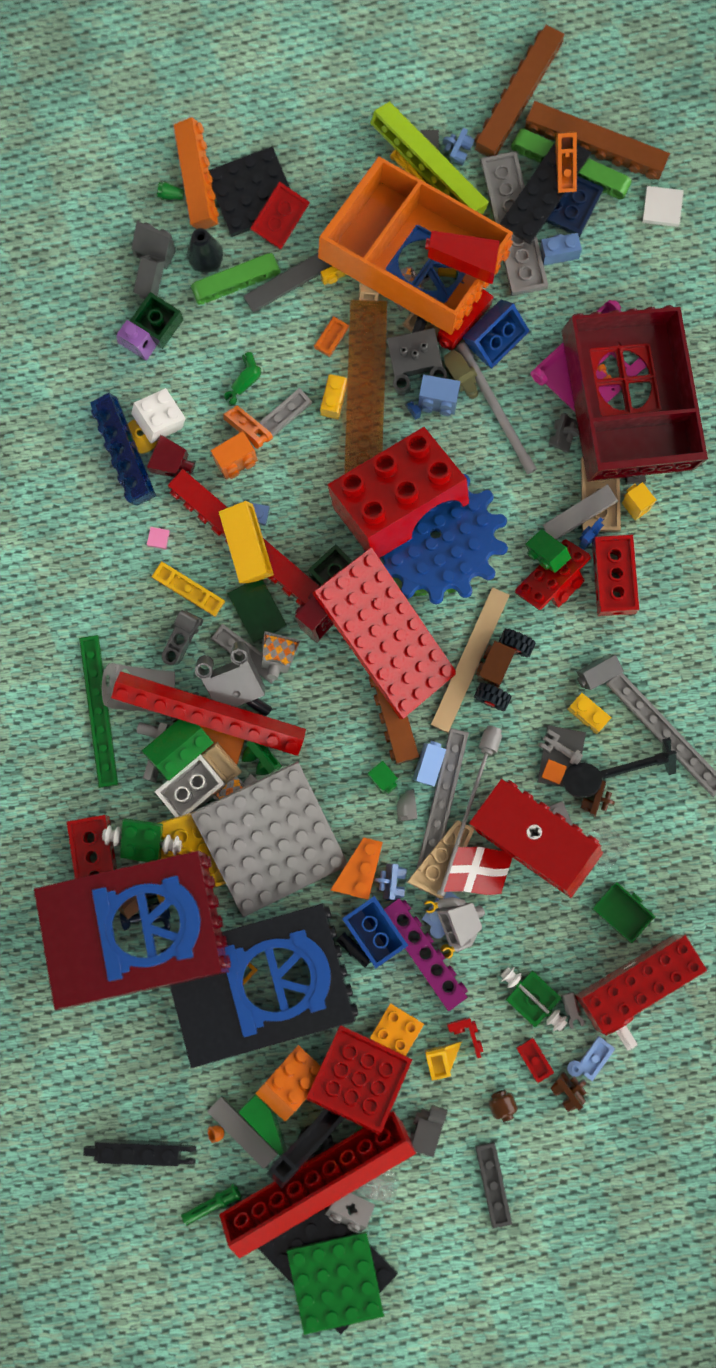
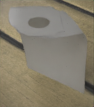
[102,663,175,712]

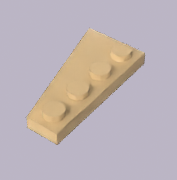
[407,820,474,900]

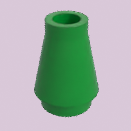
[157,181,184,200]

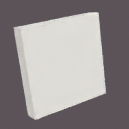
[642,186,683,227]

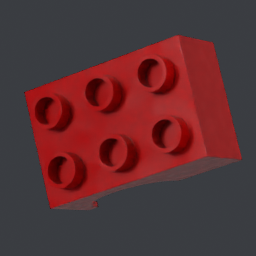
[327,427,469,558]

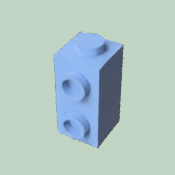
[412,741,446,786]

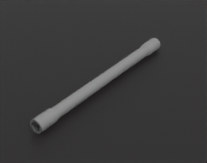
[456,342,537,475]

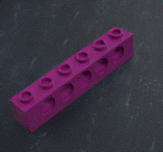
[384,898,468,1012]

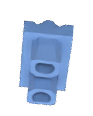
[442,128,475,166]
[374,864,407,900]

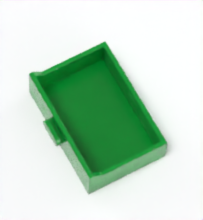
[591,882,656,943]

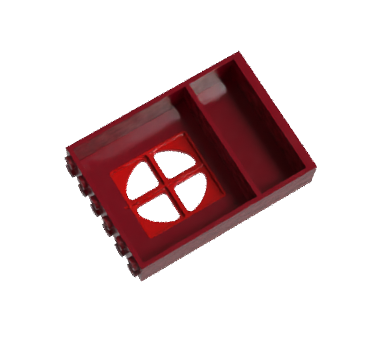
[562,305,708,482]

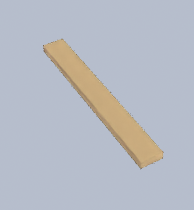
[431,587,510,733]

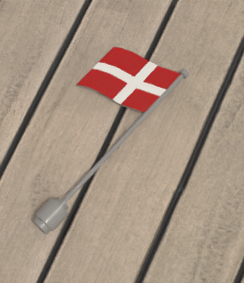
[437,726,512,897]

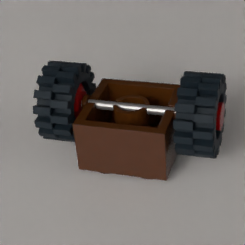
[474,629,536,711]

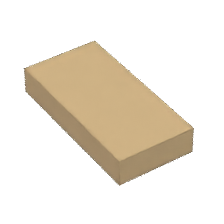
[202,742,242,784]

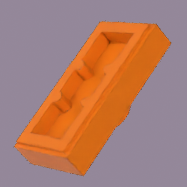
[314,316,349,357]

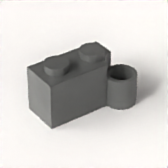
[409,1105,448,1158]

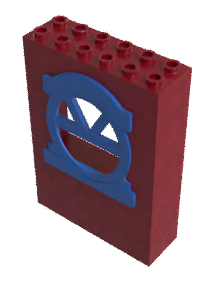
[34,851,231,1010]

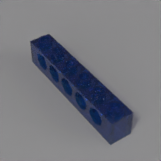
[90,393,156,505]

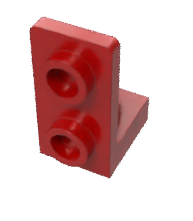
[447,1017,484,1059]

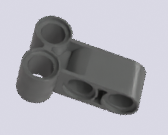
[162,610,203,665]

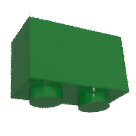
[525,529,571,573]
[368,761,398,794]

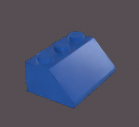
[462,299,530,369]
[342,896,408,968]

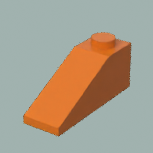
[556,132,577,193]

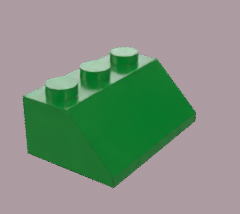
[141,719,214,781]

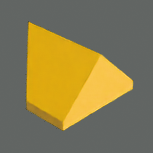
[425,1041,462,1081]

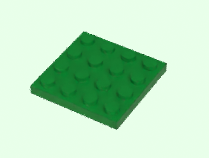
[287,1231,384,1335]

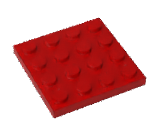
[306,1025,413,1135]

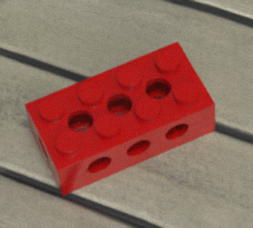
[592,535,639,616]
[67,815,117,879]

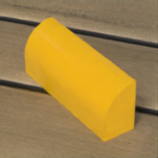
[219,501,274,583]

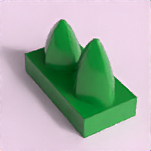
[242,741,282,775]

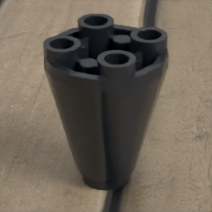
[187,228,224,272]

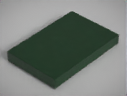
[227,579,287,643]

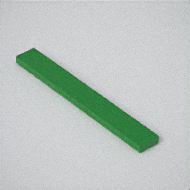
[79,635,119,788]

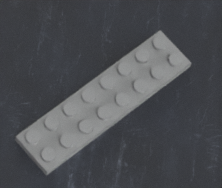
[480,151,548,296]

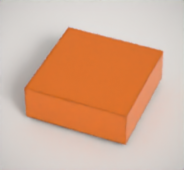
[541,759,567,785]

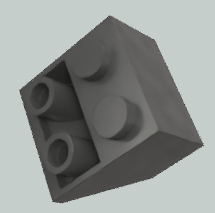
[131,221,176,270]

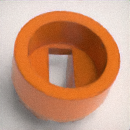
[208,1125,225,1143]

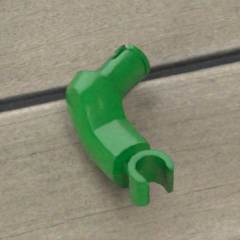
[224,352,261,405]

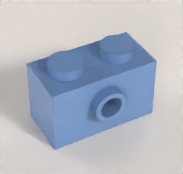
[540,233,582,265]

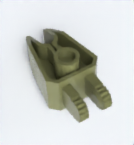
[444,350,479,400]

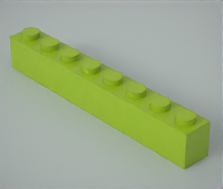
[370,101,489,215]

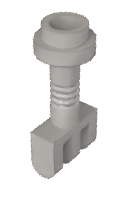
[539,730,583,765]

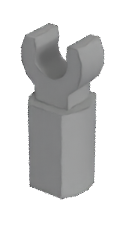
[561,992,584,1029]

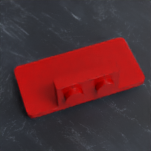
[515,539,591,610]

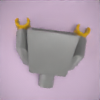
[424,897,485,959]

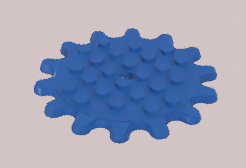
[364,474,508,605]

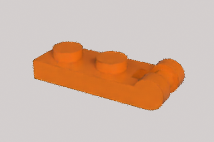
[223,405,273,449]

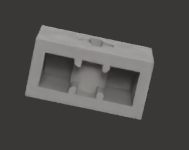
[325,1193,375,1232]

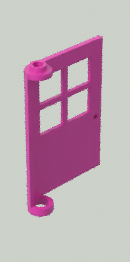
[531,300,646,412]

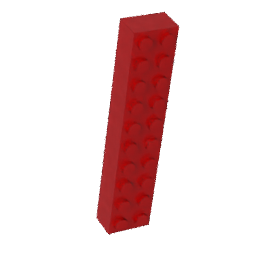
[219,1111,416,1259]

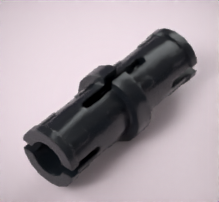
[336,932,371,968]

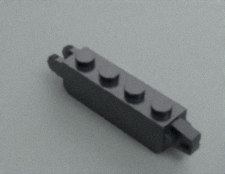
[83,1139,196,1167]

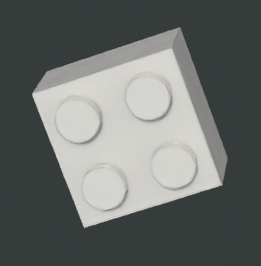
[131,388,186,443]

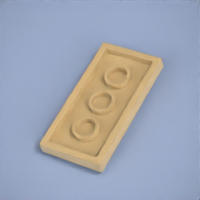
[581,457,621,532]

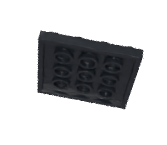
[209,146,290,237]

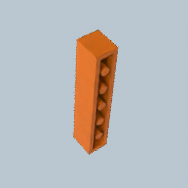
[173,117,219,230]

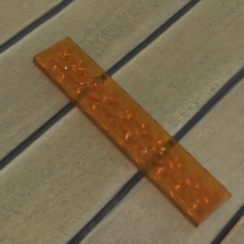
[344,300,387,474]

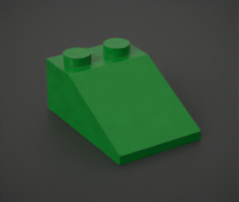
[239,1094,287,1156]

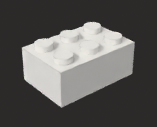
[155,754,226,817]

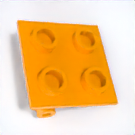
[370,1003,424,1056]

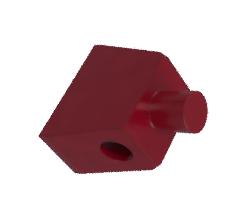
[147,435,195,478]

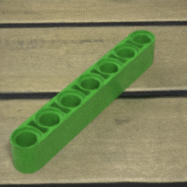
[511,129,632,200]

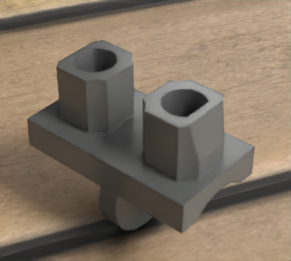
[549,413,580,452]

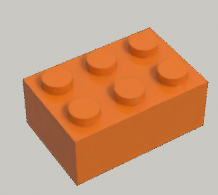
[255,1045,321,1121]

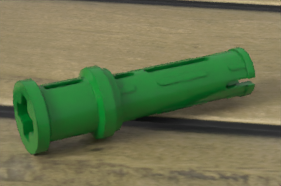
[181,1183,242,1226]

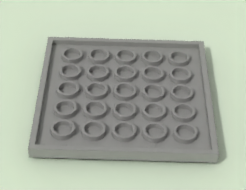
[191,761,347,917]

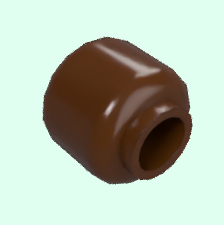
[488,1090,518,1122]

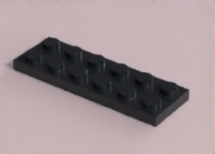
[500,141,591,245]

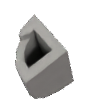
[397,789,417,821]

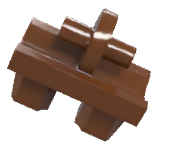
[581,781,615,817]
[551,1072,587,1112]

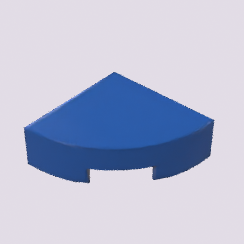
[405,401,421,420]

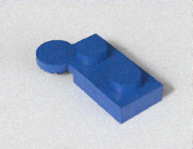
[579,517,604,551]

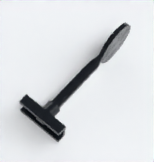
[563,737,677,798]

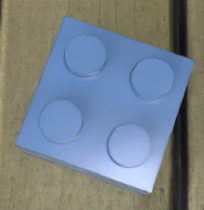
[418,375,460,416]

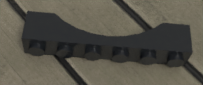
[267,1109,345,1188]

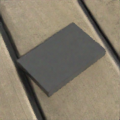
[537,725,586,787]

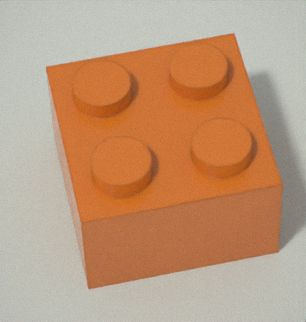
[210,431,258,479]

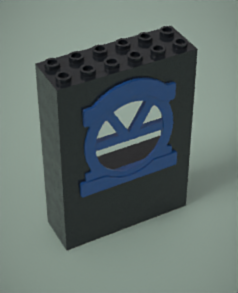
[161,903,358,1069]

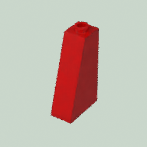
[425,230,500,284]
[437,289,494,351]

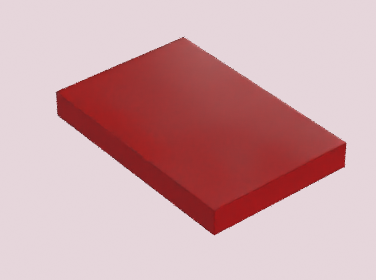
[250,181,310,250]

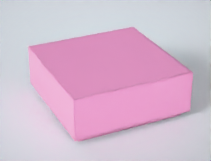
[147,527,170,550]

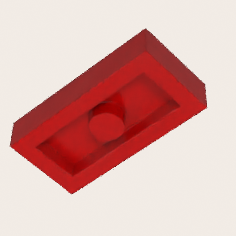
[516,1037,554,1083]

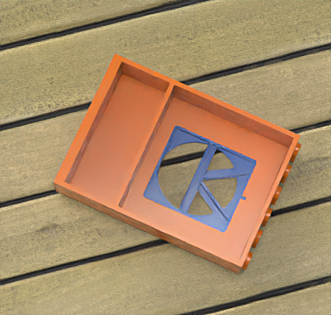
[318,156,513,335]

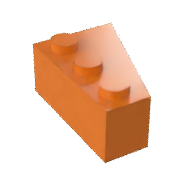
[331,838,383,900]

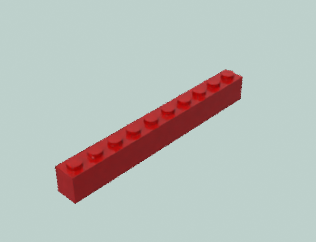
[168,469,319,606]
[111,671,306,756]

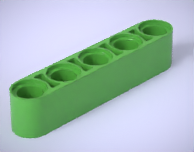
[191,253,281,305]

